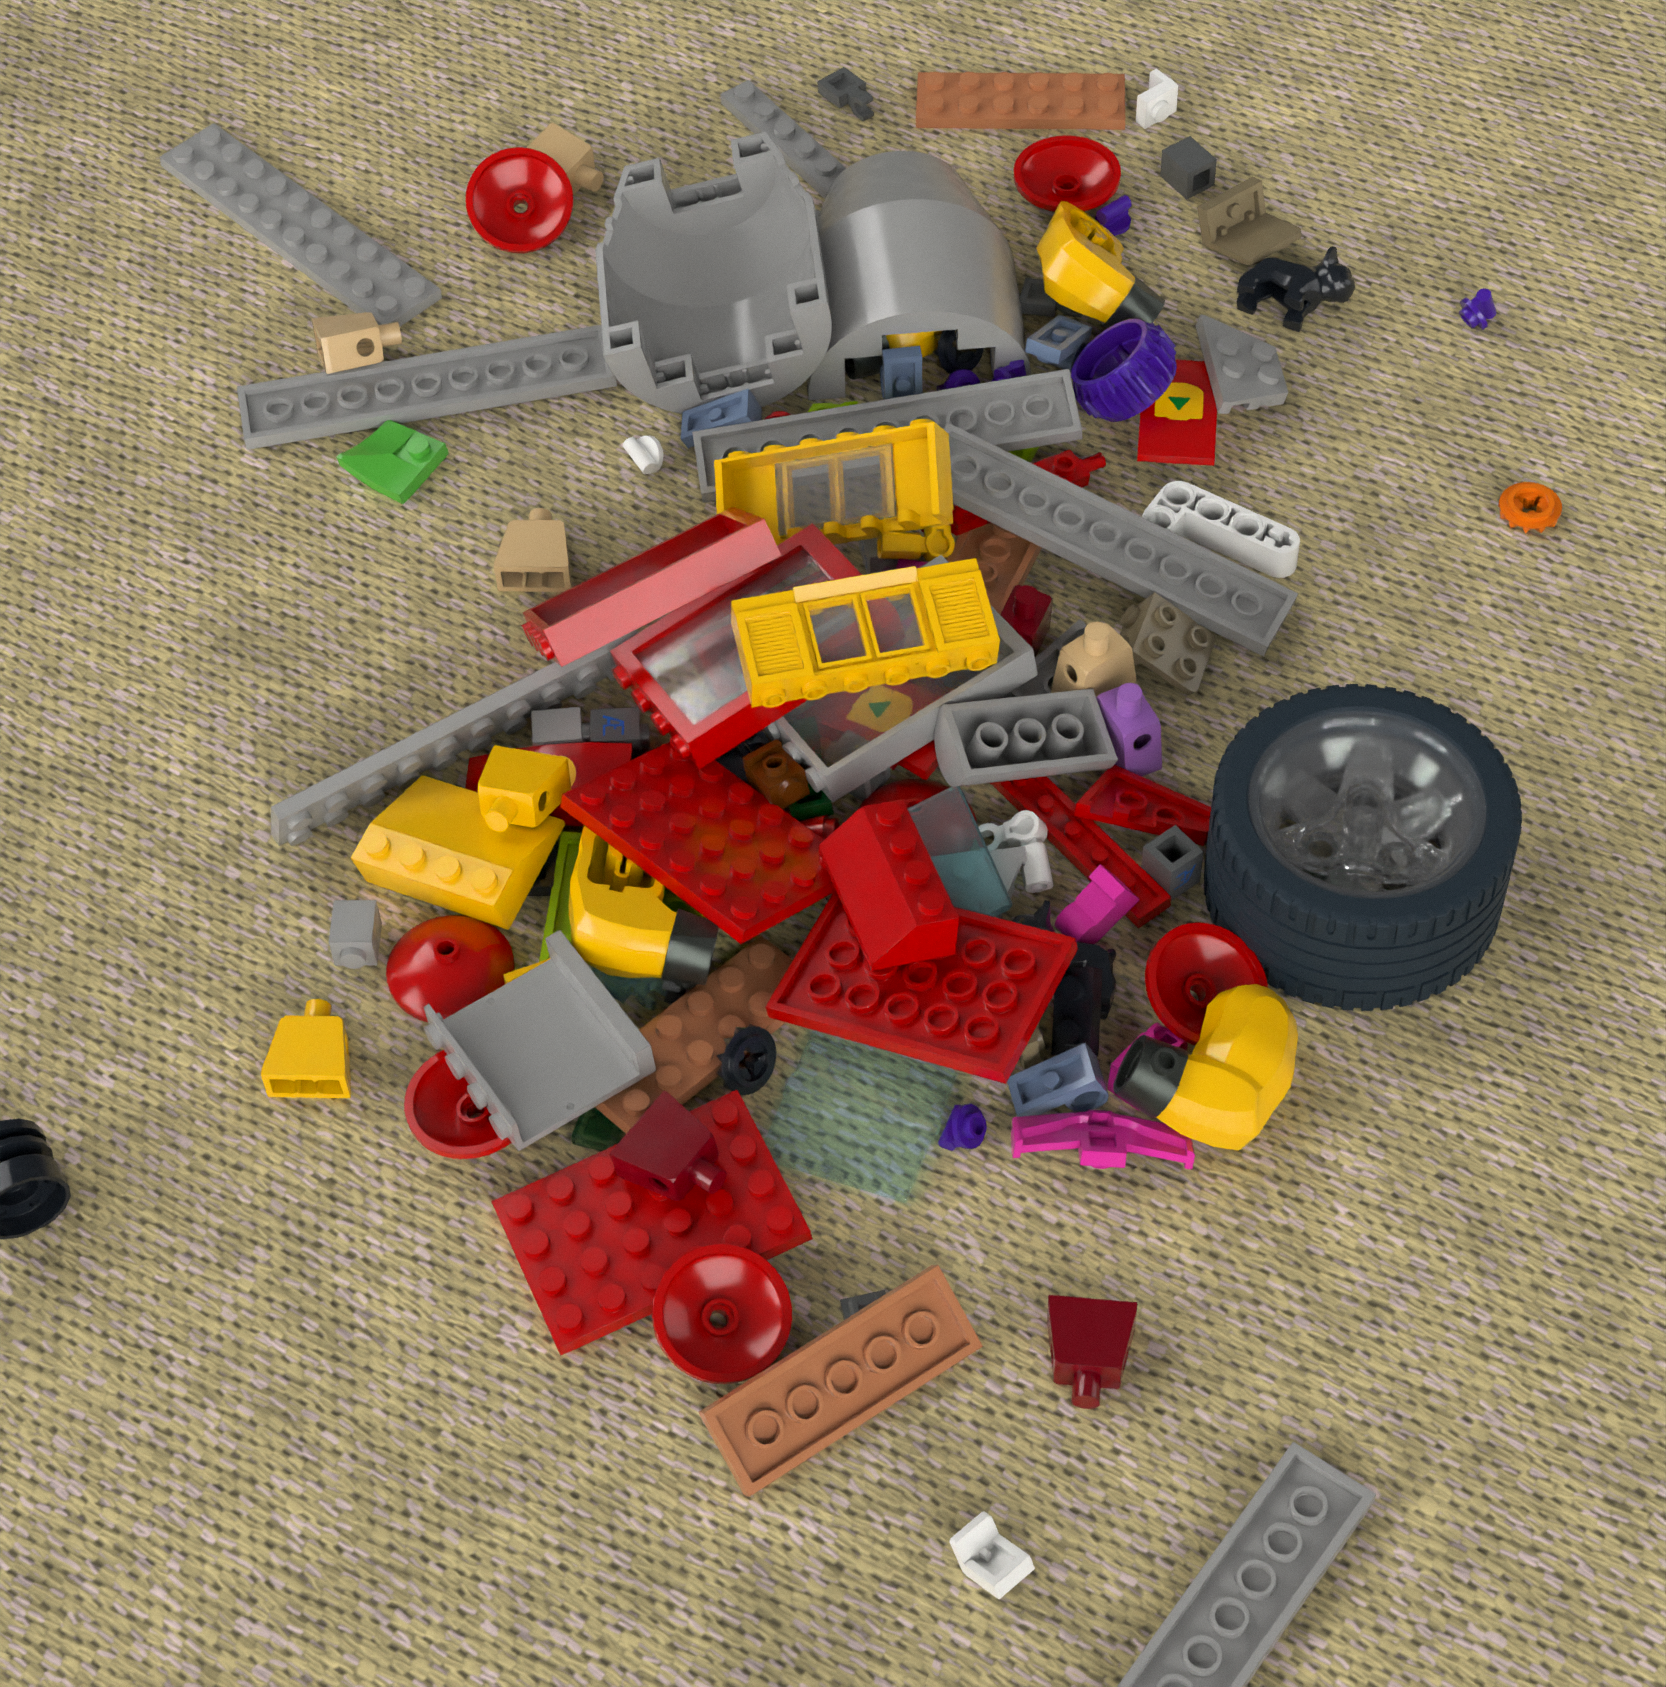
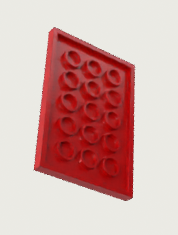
[560,742,835,944]
[765,890,1078,1084]
[491,1090,813,1356]

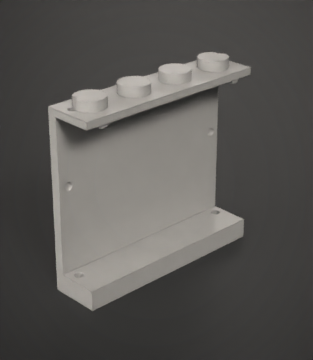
[423,930,656,1151]

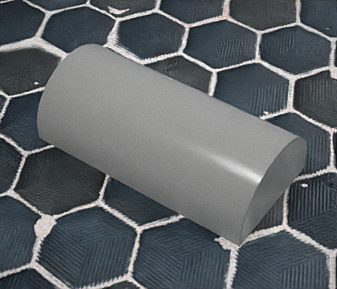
[934,688,1118,787]

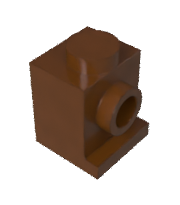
[742,739,810,809]

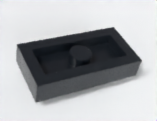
[1051,967,1103,1057]

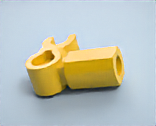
[877,510,955,562]

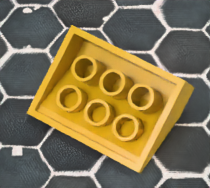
[350,775,565,930]

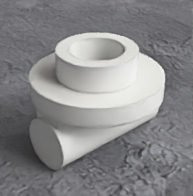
[623,435,664,474]

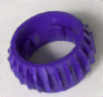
[1071,318,1177,422]

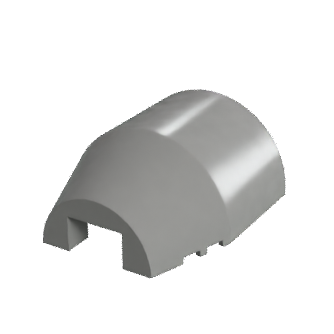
[595,131,832,414]
[806,151,1031,400]

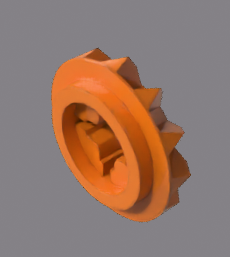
[1498,482,1562,534]

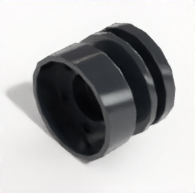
[0,1118,71,1240]

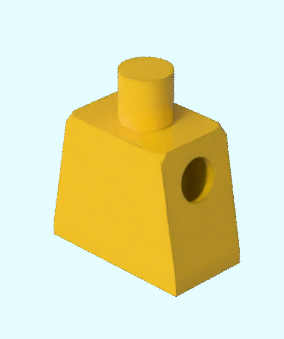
[478,745,571,832]
[261,999,351,1098]

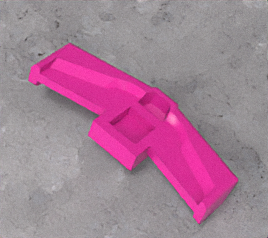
[1011,1109,1195,1170]

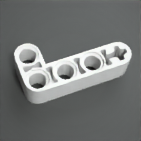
[1142,481,1300,578]

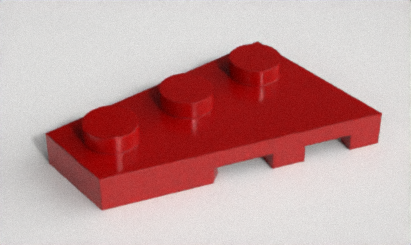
[1073,765,1211,846]

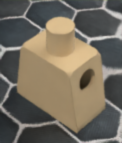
[527,122,604,195]
[312,312,402,374]
[494,508,572,592]
[1051,621,1136,697]

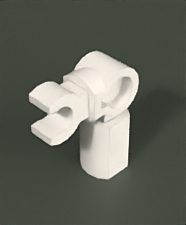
[977,810,1054,893]

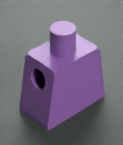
[1096,683,1162,776]

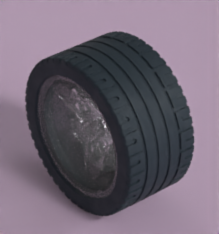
[1203,684,1522,1011]

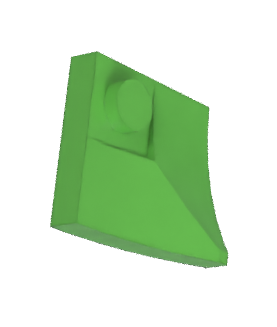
[336,420,449,504]

